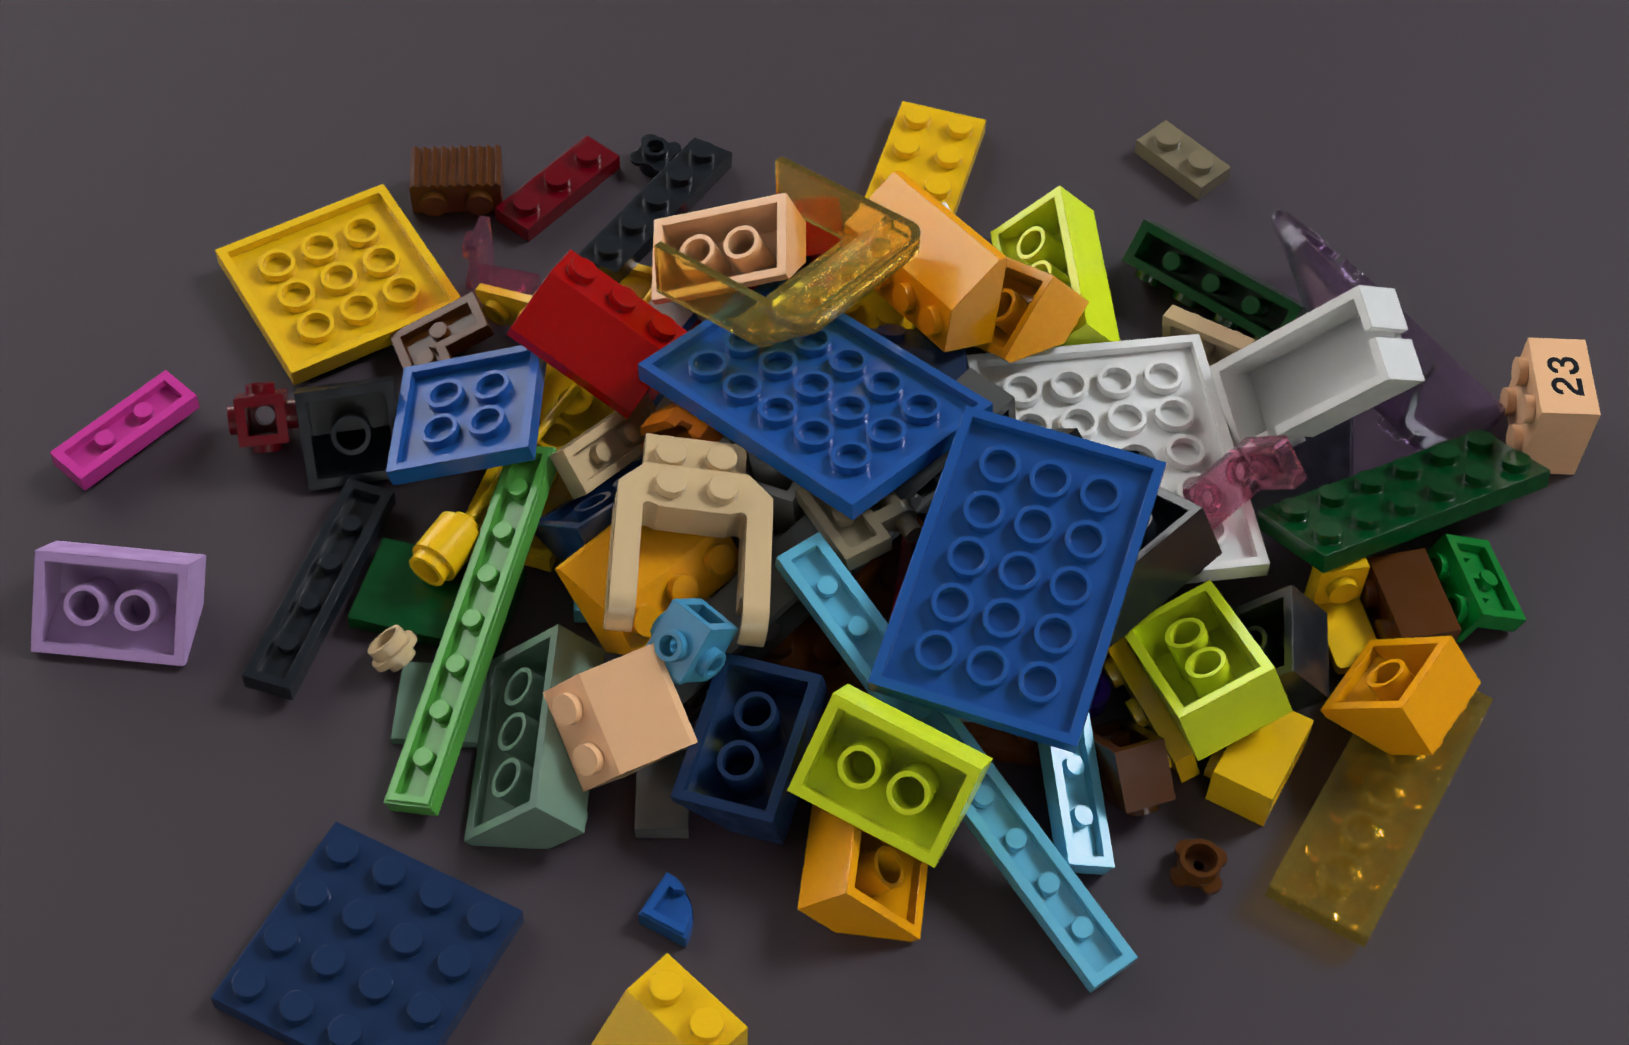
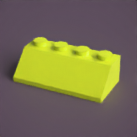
[990,185,1120,347]

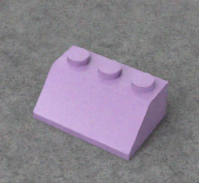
[31,540,206,666]

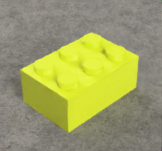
[1124,580,1293,761]

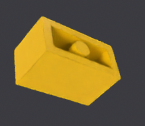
[1203,711,1314,826]

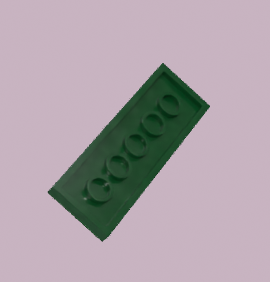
[1257,429,1550,573]

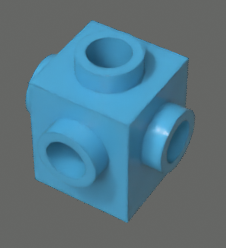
[646,598,739,685]

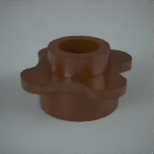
[1169,839,1228,895]

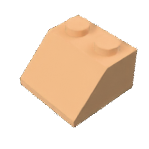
[542,643,698,792]

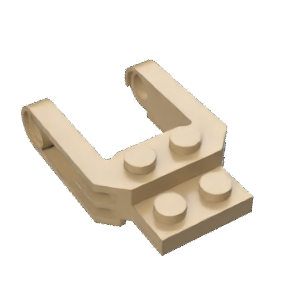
[603,433,774,648]

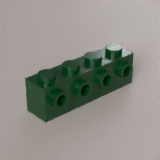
[1122,219,1314,341]

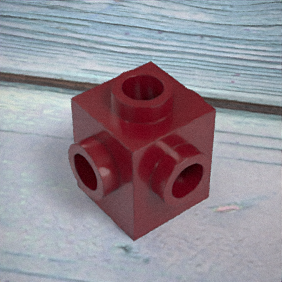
[227,381,299,453]

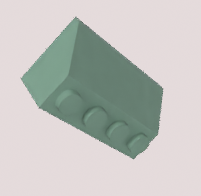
[464,624,605,850]

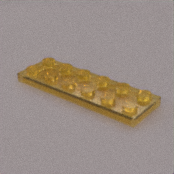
[1265,691,1493,948]

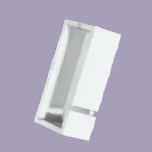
[1209,285,1425,457]

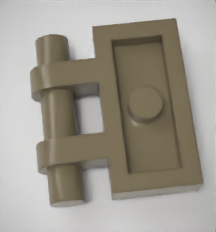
[795,487,922,571]

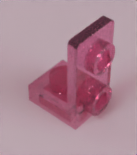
[462,215,541,308]
[1183,435,1307,530]

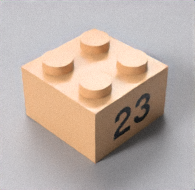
[1500,338,1601,475]

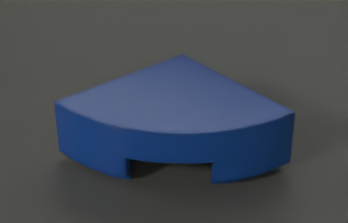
[638,872,694,948]

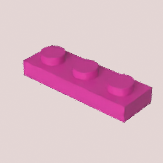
[50,370,200,491]

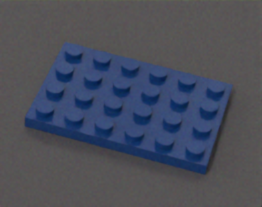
[638,279,993,520]
[868,405,1167,754]

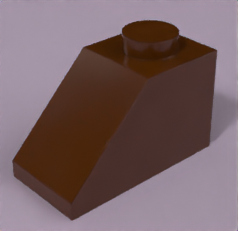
[1092,717,1176,816]

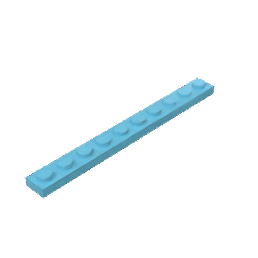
[775,532,1138,993]

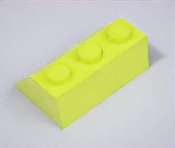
[787,684,993,868]

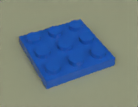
[386,345,547,486]

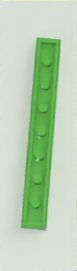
[383,446,557,816]

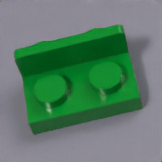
[1426,534,1527,643]

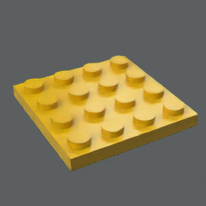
[215,184,461,385]

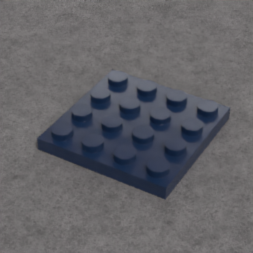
[211,821,524,1045]

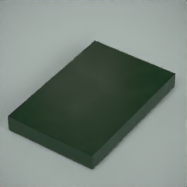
[347,537,527,659]

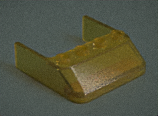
[654,156,921,347]

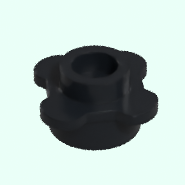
[630,134,681,178]

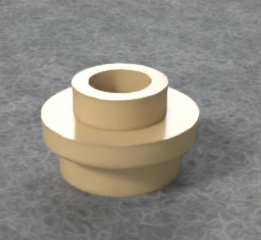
[368,625,417,672]

